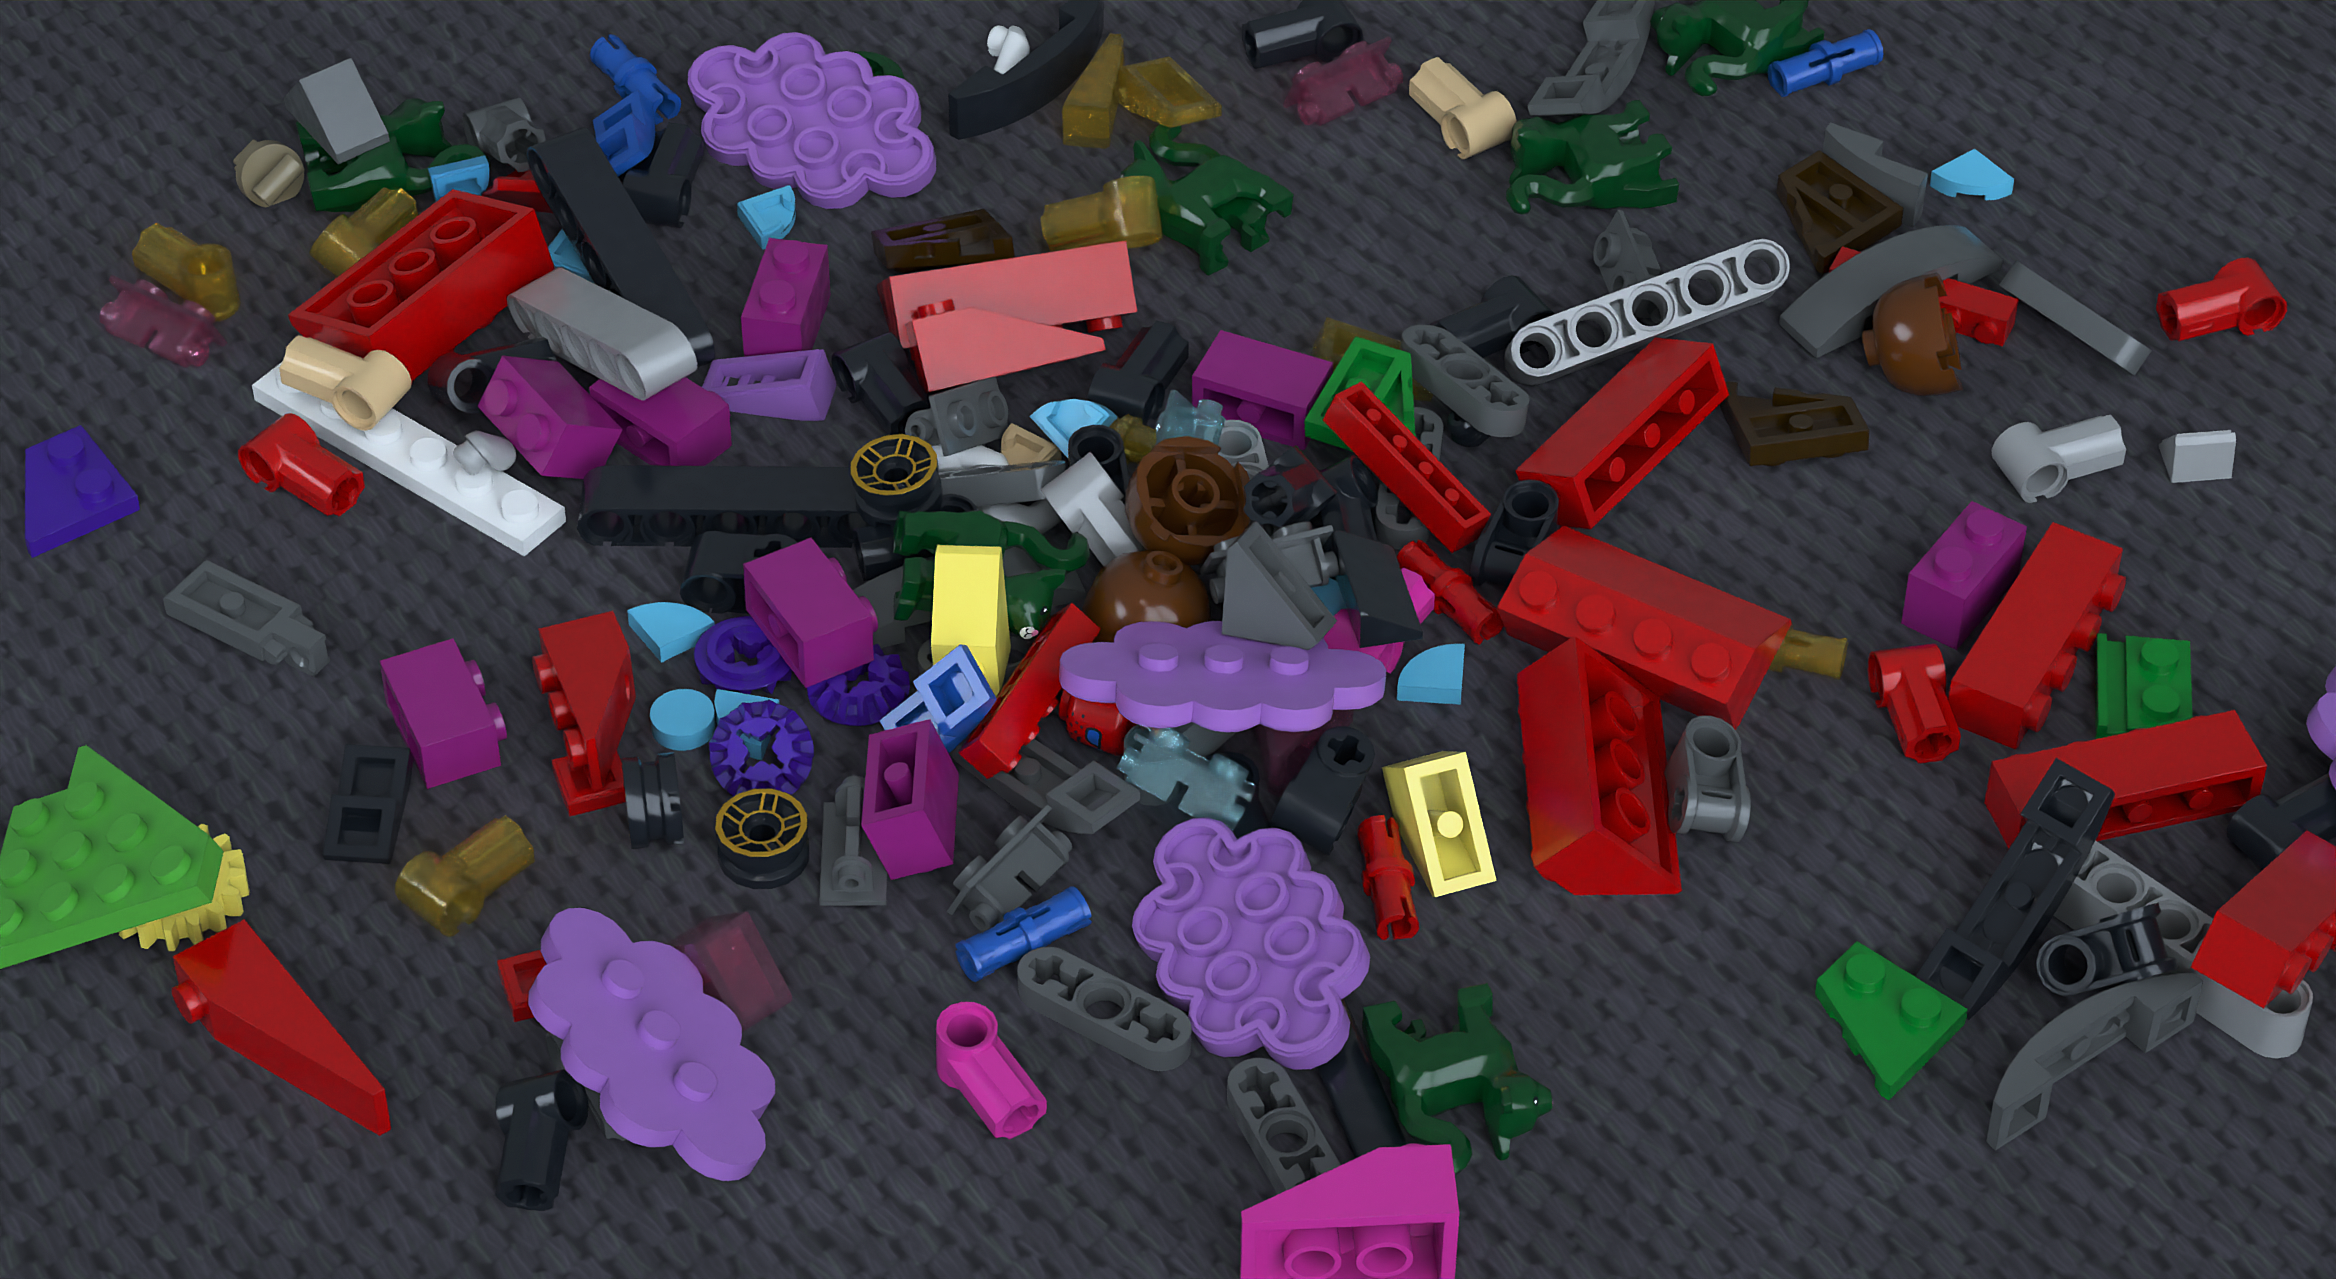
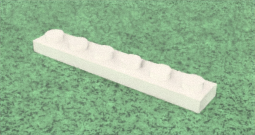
[252,361,566,556]

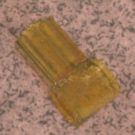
[1041,176,1163,252]
[309,187,419,277]
[132,223,241,323]
[395,815,535,937]

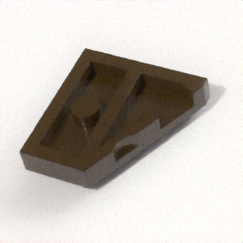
[1776,150,1904,275]
[871,209,1015,272]
[1719,381,1869,466]

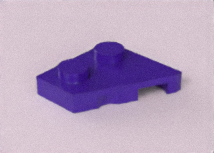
[25,425,140,558]

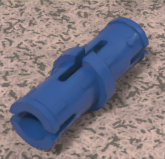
[1767,29,1883,97]
[590,34,681,125]
[955,886,1092,982]

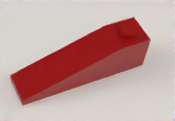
[172,919,391,1136]

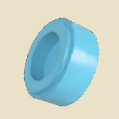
[650,689,716,751]

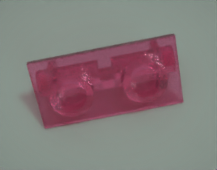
[1283,36,1403,126]
[100,275,228,368]

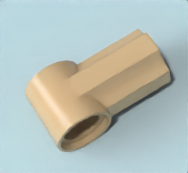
[1409,57,1517,159]
[279,335,412,431]

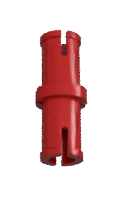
[1397,540,1504,645]
[1357,815,1420,940]

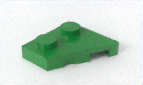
[1304,336,1416,452]
[1815,941,1968,1100]

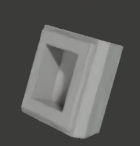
[2159,430,2236,483]

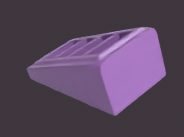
[702,349,837,421]

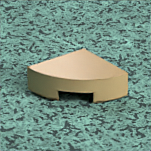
[1000,423,1061,465]

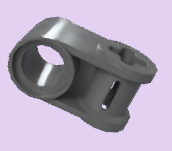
[1664,716,1751,843]

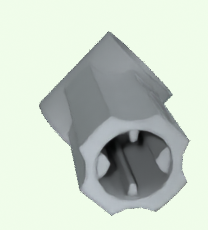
[1991,414,2126,503]
[1040,452,1145,566]

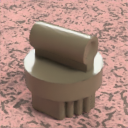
[233,140,305,208]

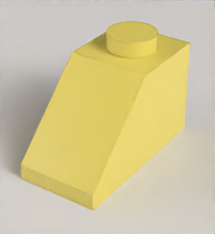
[931,545,1011,696]
[1382,751,1497,897]

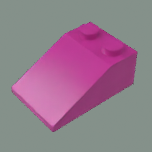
[1240,1143,1459,1279]

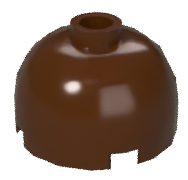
[1862,272,1963,396]
[1125,436,1251,566]
[1081,550,1211,643]

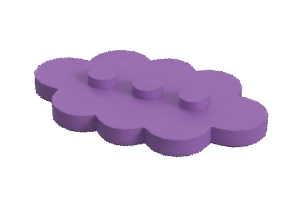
[688,32,936,209]
[1059,621,1386,732]
[1132,818,1370,1070]
[528,908,775,1181]

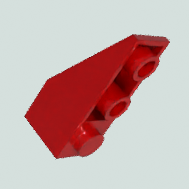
[532,611,636,791]

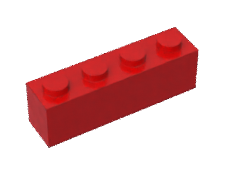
[1515,337,1729,530]
[1948,522,2126,750]
[1984,710,2267,848]
[2190,831,2336,1009]

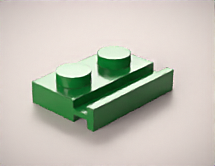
[2094,633,2193,739]

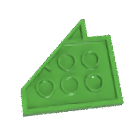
[0,745,224,969]

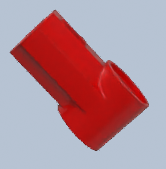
[2156,257,2287,341]
[238,413,365,517]
[1868,643,1961,764]

